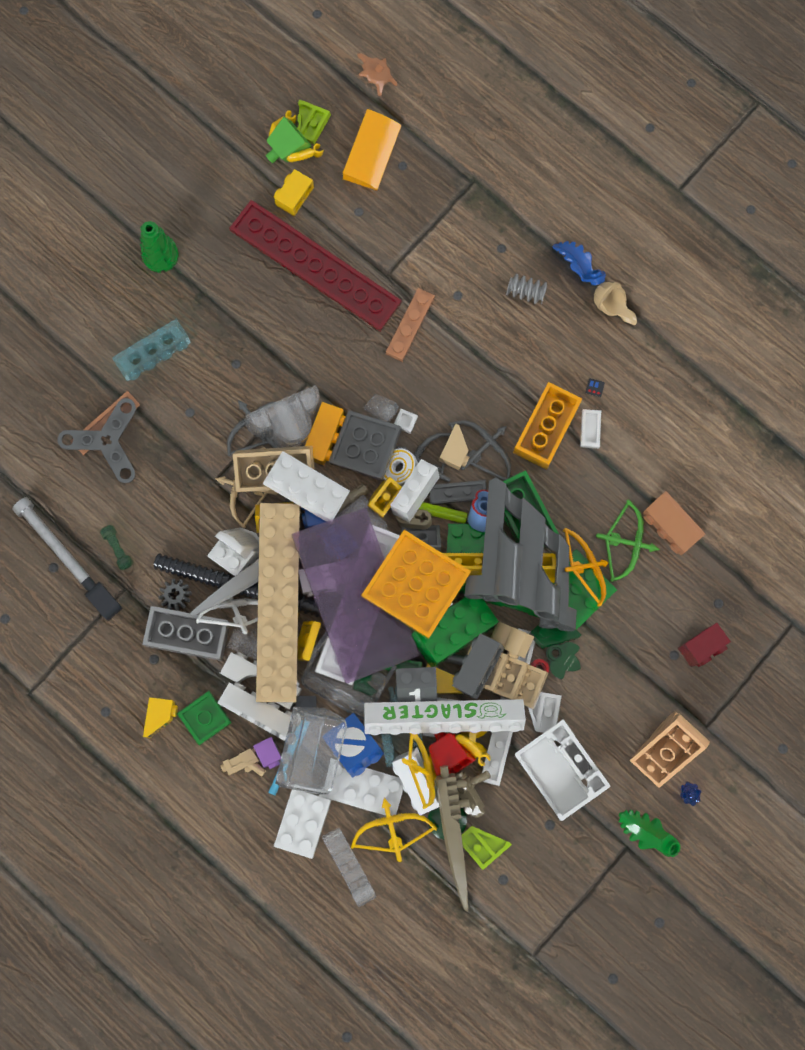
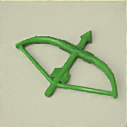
[596,499,660,582]

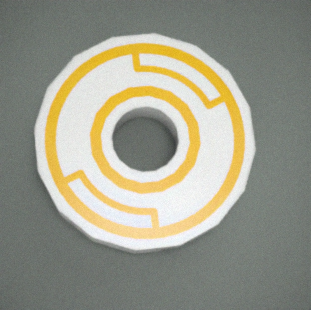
[384,448,418,486]

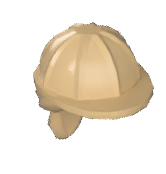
[594,282,637,325]

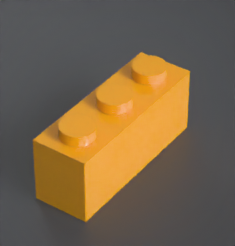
[305,402,346,466]

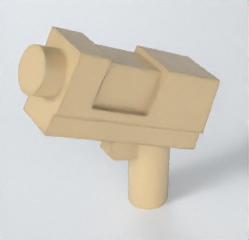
[220,748,266,777]

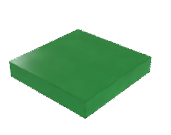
[177,691,232,746]

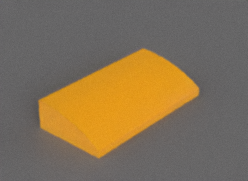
[343,109,401,191]

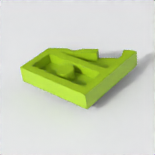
[297,100,331,145]
[461,826,512,870]

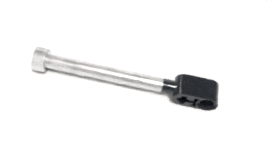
[12,497,123,621]

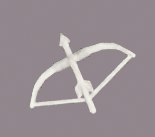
[196,597,258,634]

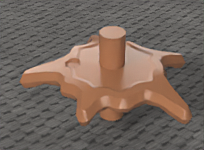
[357,53,397,96]

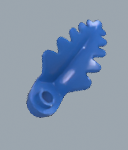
[552,241,606,285]

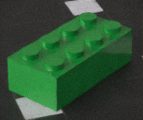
[503,470,559,550]
[410,597,499,667]

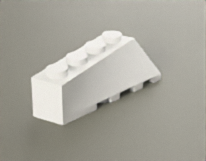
[218,682,299,742]

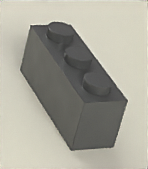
[452,633,504,700]

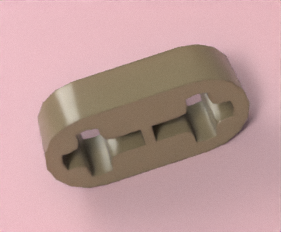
[396,509,432,530]

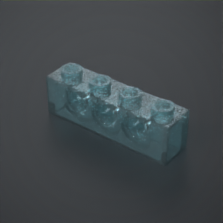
[112,319,191,381]

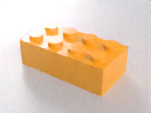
[513,382,582,470]

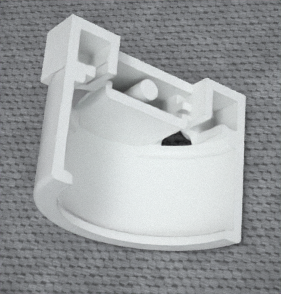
[515,720,611,821]

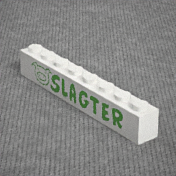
[364,699,526,735]

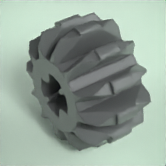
[158,579,192,611]

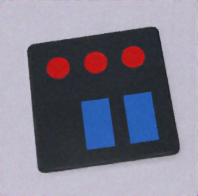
[585,378,605,397]

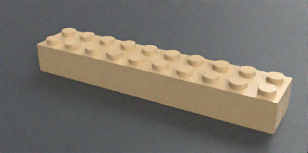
[256,503,300,703]

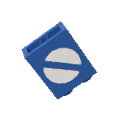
[322,713,384,778]

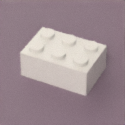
[274,788,332,859]

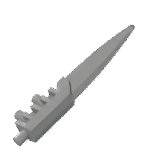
[190,532,312,615]

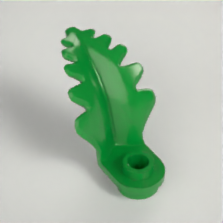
[619,810,681,857]

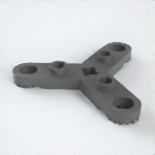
[58,398,136,483]

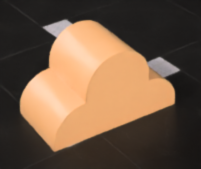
[630,711,710,788]

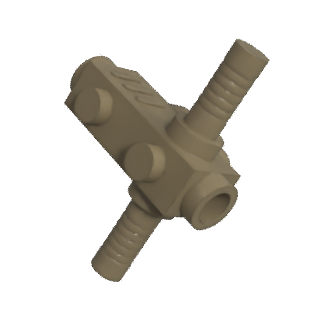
[455,771,491,818]

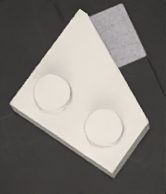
[528,692,562,733]

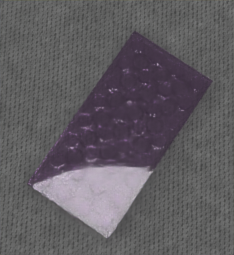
[291,508,419,684]

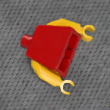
[429,732,491,776]

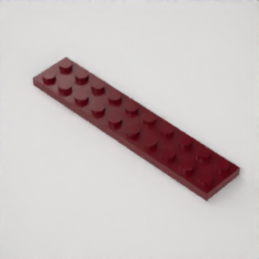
[229,200,402,332]

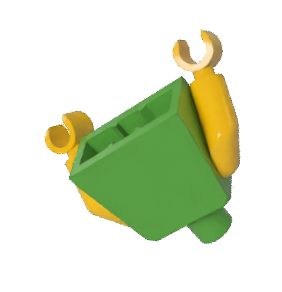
[266,110,324,163]

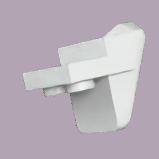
[207,528,259,576]

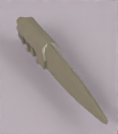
[435,765,470,912]

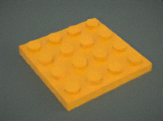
[361,530,471,639]

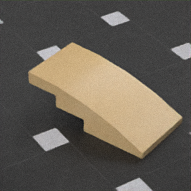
[462,641,548,710]

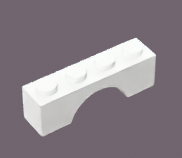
[220,652,302,710]

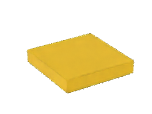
[297,621,321,661]

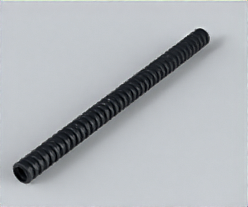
[153,553,393,638]

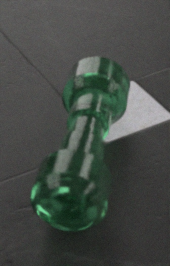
[100,525,133,570]

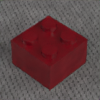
[678,622,731,668]

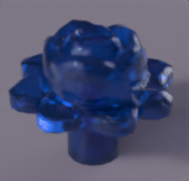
[680,782,701,806]

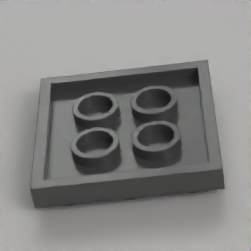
[329,410,402,481]

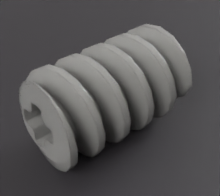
[506,273,547,305]

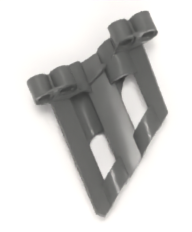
[465,477,577,631]

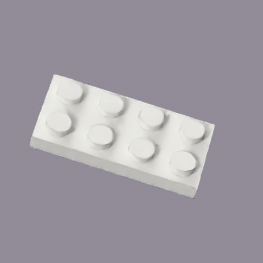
[263,451,350,524]
[319,758,403,816]

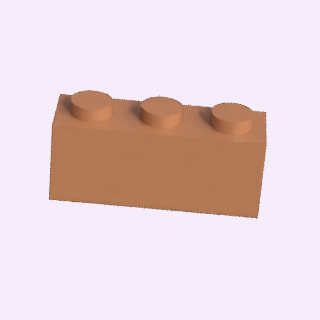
[643,491,705,555]

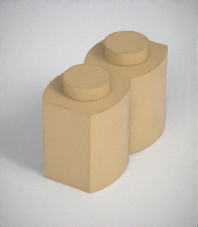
[491,622,534,659]

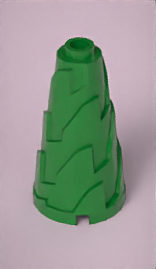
[140,221,179,273]

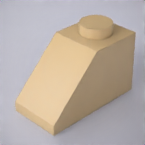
[439,424,469,470]

